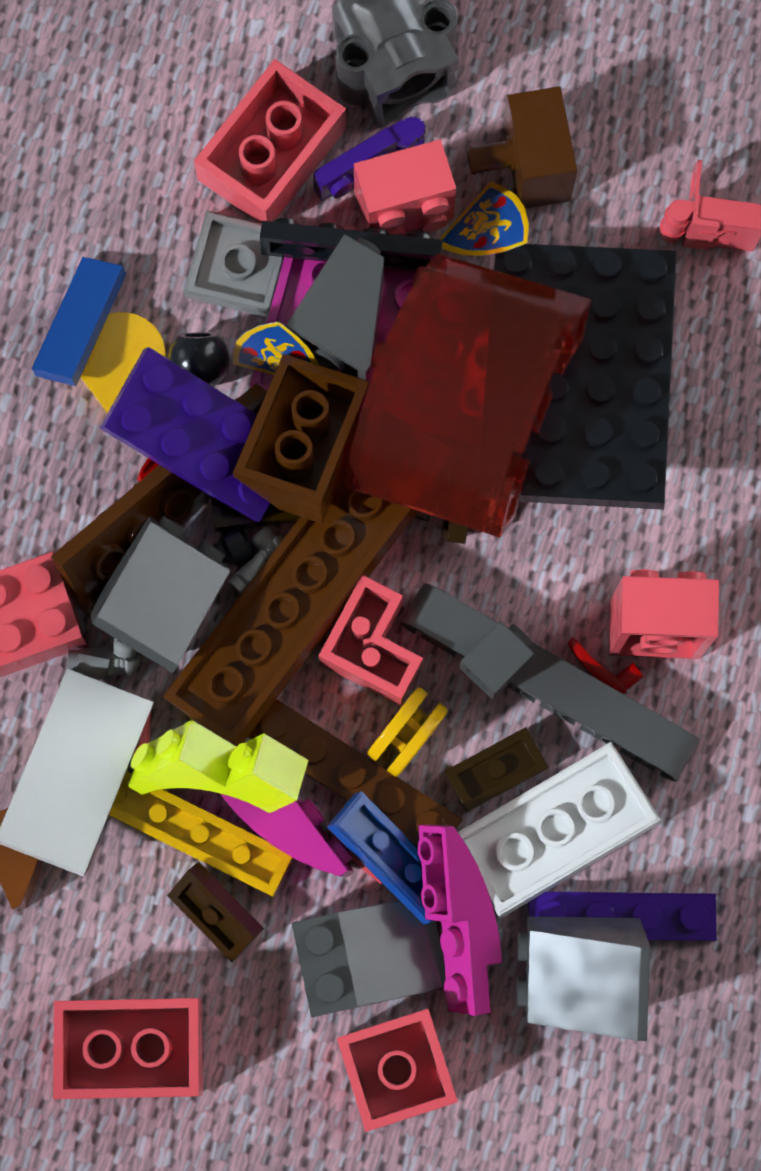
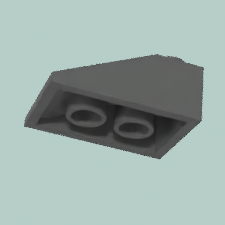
[292,901,446,1018]

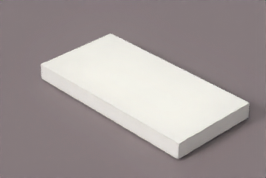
[0,669,154,877]
[458,742,661,919]

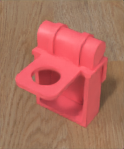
[659,160,761,252]

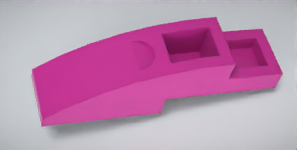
[219,742,355,877]
[418,824,503,1016]

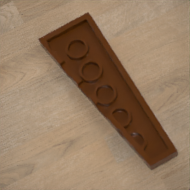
[51,383,267,619]

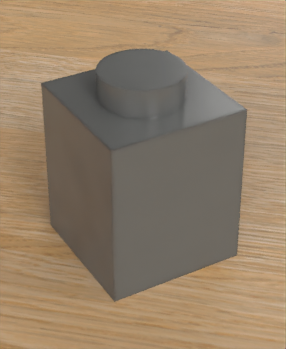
[459,621,534,700]

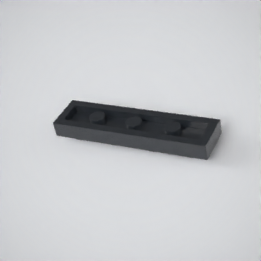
[260,218,443,274]

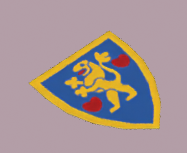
[439,181,529,256]
[232,322,319,375]

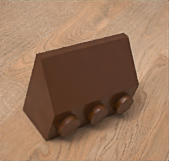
[233,354,370,524]

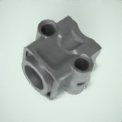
[332,0,459,129]

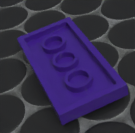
[99,347,270,522]

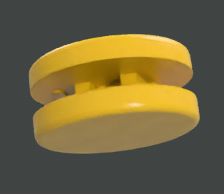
[367,687,448,777]

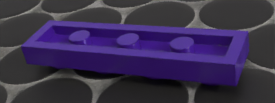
[528,892,717,942]

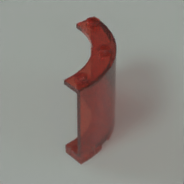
[342,253,591,538]

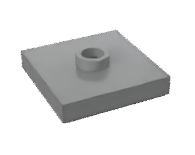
[184,210,284,317]

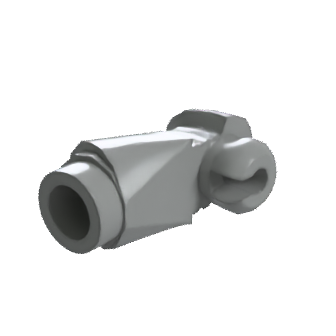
[228,527,284,596]
[67,638,142,680]

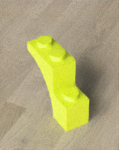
[128,720,309,813]

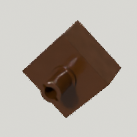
[466,86,578,209]

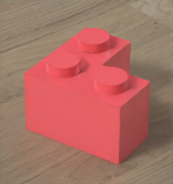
[319,575,423,707]

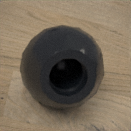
[168,332,230,387]

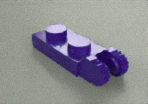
[313,116,426,201]

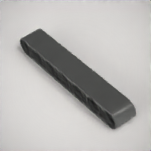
[400,583,699,782]

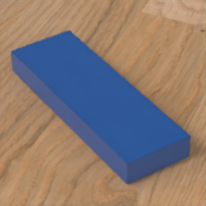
[31,257,126,386]
[327,791,433,924]

